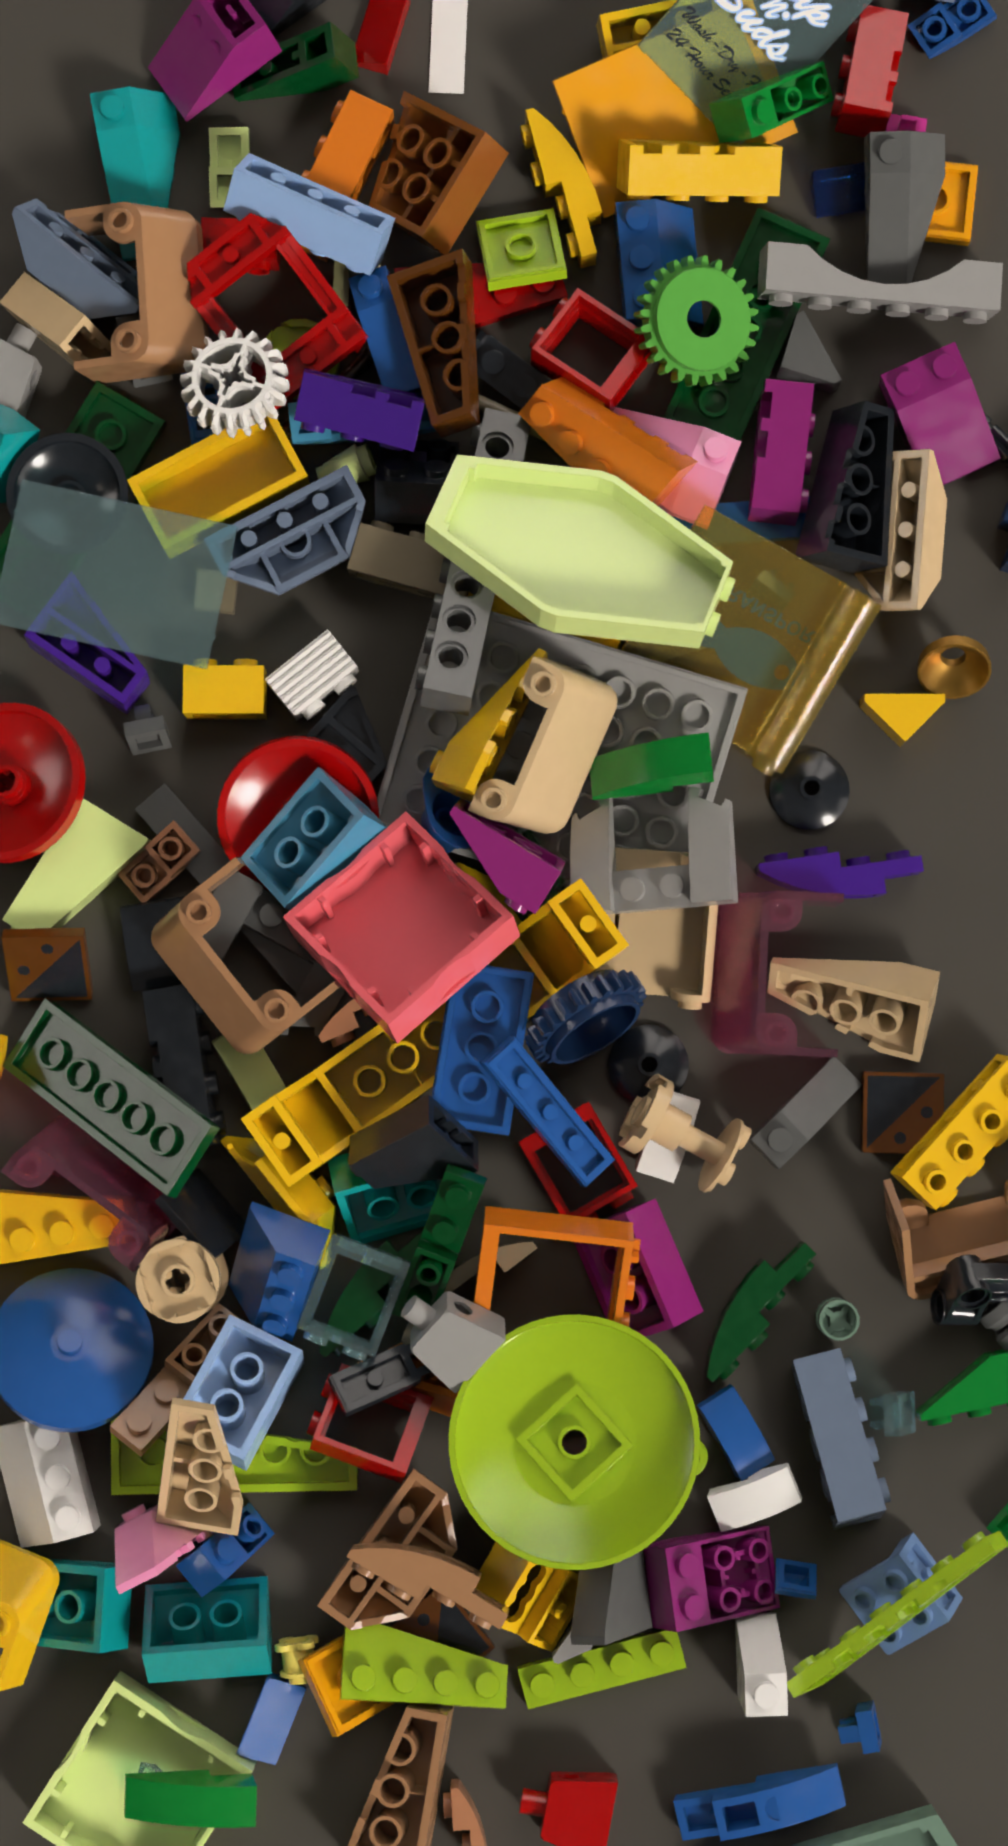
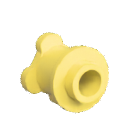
[274,1635,319,1685]

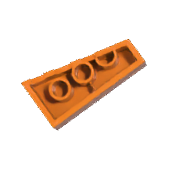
[518,377,698,506]

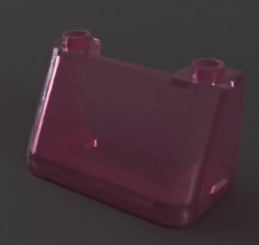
[1,1114,176,1272]

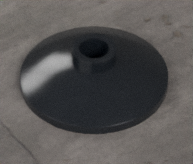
[769,750,850,830]
[608,1025,689,1102]

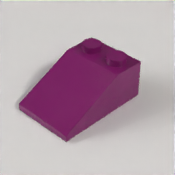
[879,342,1001,485]
[450,798,565,914]

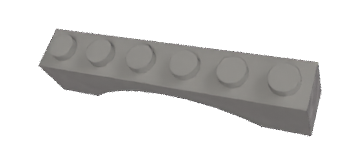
[757,241,1003,324]

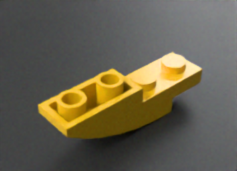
[520,108,602,269]

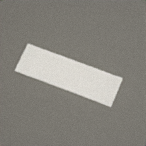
[428,0,468,94]

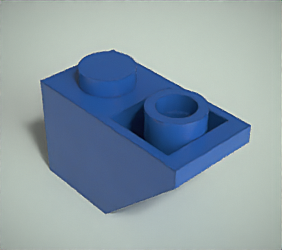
[176,1502,275,1598]

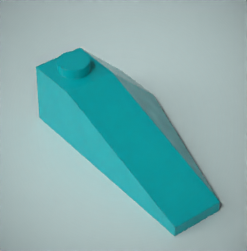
[90,86,181,262]

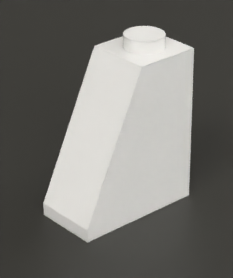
[735,1612,788,1717]

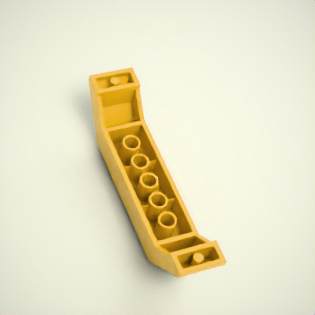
[241,878,629,1187]

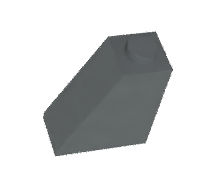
[571,1550,652,1645]

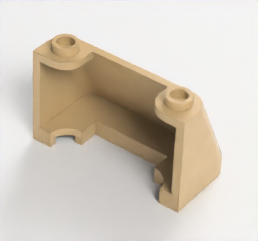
[468,656,618,834]

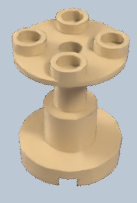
[618,1074,752,1193]
[135,1235,229,1323]

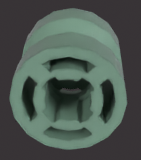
[815,1297,860,1341]

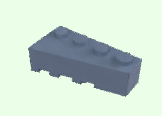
[791,1348,891,1530]

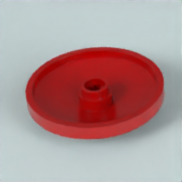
[0,703,86,863]
[217,736,379,892]

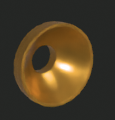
[917,635,991,699]

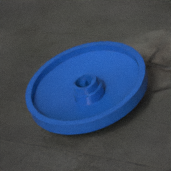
[0,1268,154,1432]

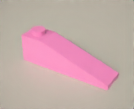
[613,407,742,529]
[115,1504,213,1594]

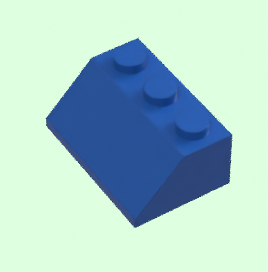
[614,199,704,327]
[228,1202,330,1342]

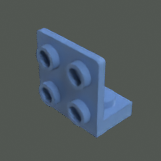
[839,1532,963,1655]

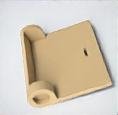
[595,847,718,1010]

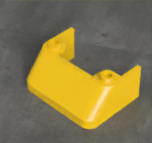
[0,1539,59,1691]

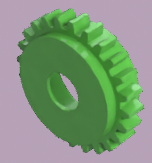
[633,255,759,387]

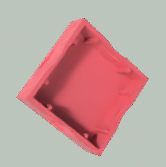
[283,812,520,1044]

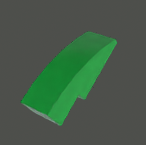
[590,732,714,800]
[124,1769,257,1828]

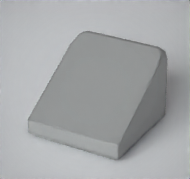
[552,1620,593,1664]

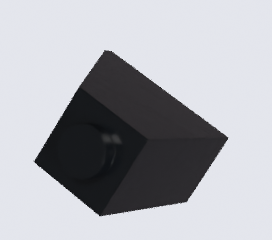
[348,1094,479,1189]

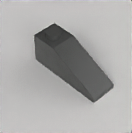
[748,1055,862,1169]

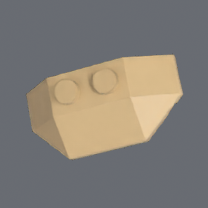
[855,449,947,611]

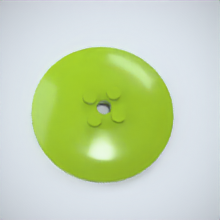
[449,1314,700,1570]

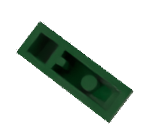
[233,21,359,102]

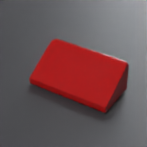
[355,0,411,75]

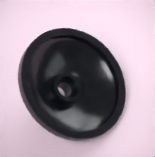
[6,433,129,555]

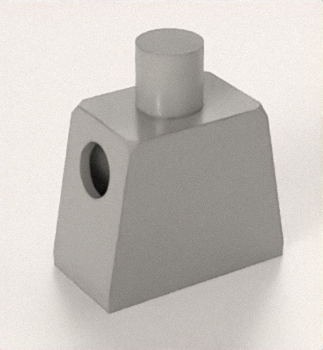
[0,323,42,418]
[401,1291,506,1394]

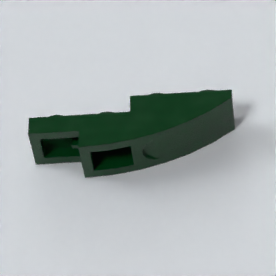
[392,1163,487,1318]
[319,1231,423,1358]
[704,1241,816,1382]

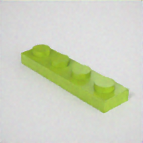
[518,1629,687,1710]

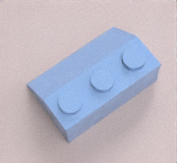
[183,1314,304,1471]

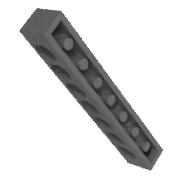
[415,408,531,716]

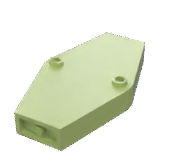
[425,454,736,649]

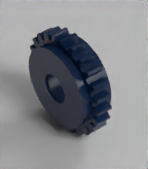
[525,969,647,1064]

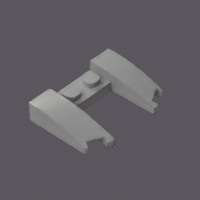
[570,786,738,915]

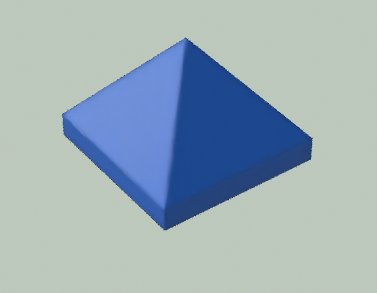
[775,1558,817,1600]

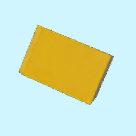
[859,694,945,747]

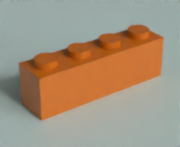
[300,90,395,262]

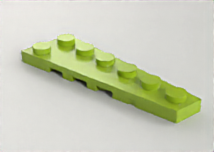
[111,1418,358,1495]
[787,1531,1008,1698]

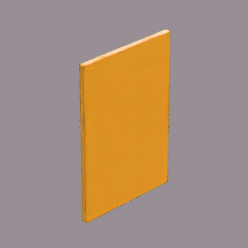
[552,0,798,218]

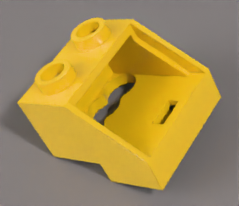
[475,1542,579,1652]

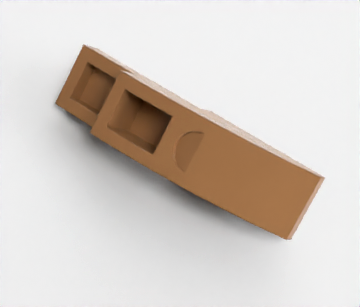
[110,1303,238,1457]
[346,1542,510,1630]

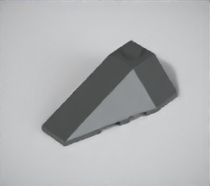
[864,131,945,284]

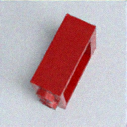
[529,288,651,411]
[518,1101,638,1218]
[306,1363,434,1484]

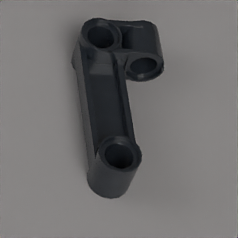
[930,1254,1008,1325]

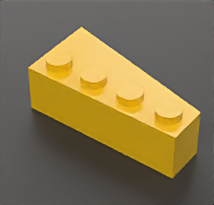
[616,139,783,203]
[0,1189,138,1264]

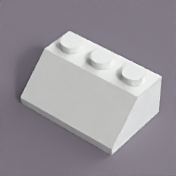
[0,1419,101,1548]

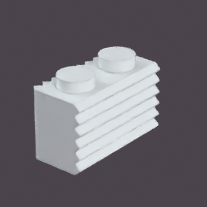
[265,629,359,721]

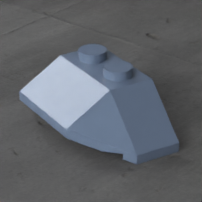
[12,198,139,319]
[204,465,366,596]

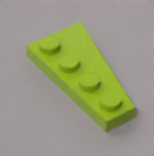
[340,1624,508,1709]

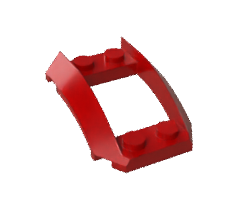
[187,213,368,409]

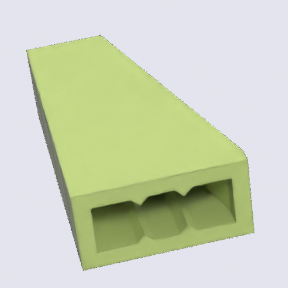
[2,798,151,929]

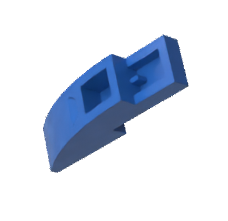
[673,1763,846,1841]

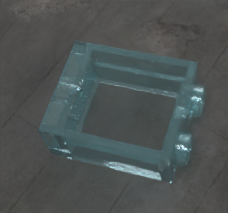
[297,1232,411,1361]

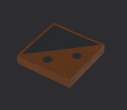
[1,927,93,1002]
[861,1071,945,1153]
[389,1590,495,1657]

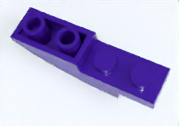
[755,846,924,899]

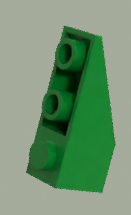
[709,61,834,143]
[914,1349,1008,1426]

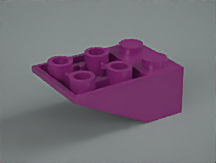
[148,0,282,122]
[643,1525,780,1632]

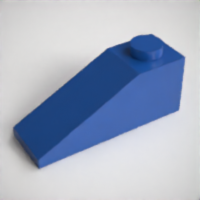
[348,265,421,393]

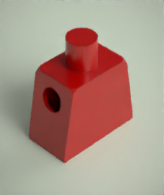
[519,1771,618,1846]

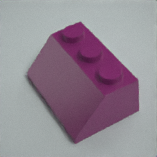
[574,1198,704,1337]

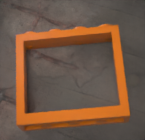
[473,1206,641,1327]

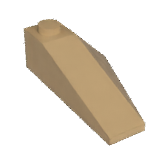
[156,1398,243,1536]

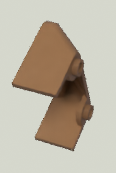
[64,202,209,384]
[151,857,341,1054]
[883,1178,1008,1300]

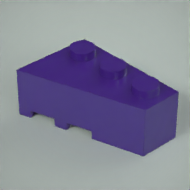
[294,368,425,452]
[24,571,150,714]

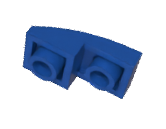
[907,0,997,60]
[697,1384,775,1481]

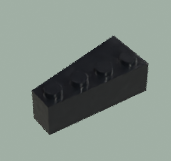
[794,401,895,574]

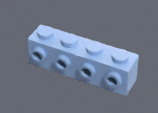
[223,153,395,276]

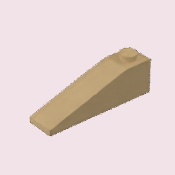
[767,957,940,1062]

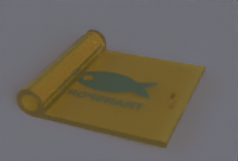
[621,504,882,776]

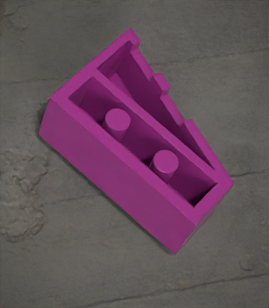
[748,379,815,526]

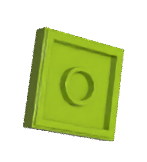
[476,208,567,291]

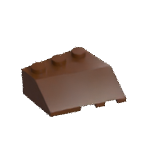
[369,91,509,255]

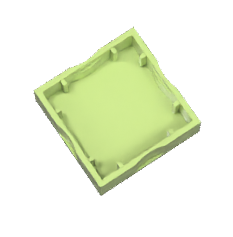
[22,1671,257,1846]

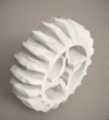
[180,327,290,439]

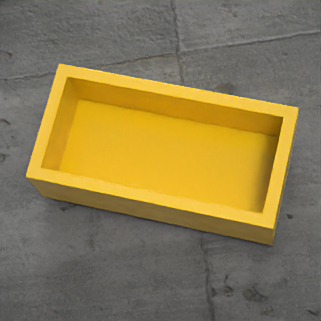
[127,416,310,560]

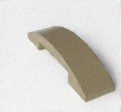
[401,1240,538,1345]

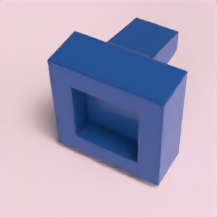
[837,1700,882,1754]

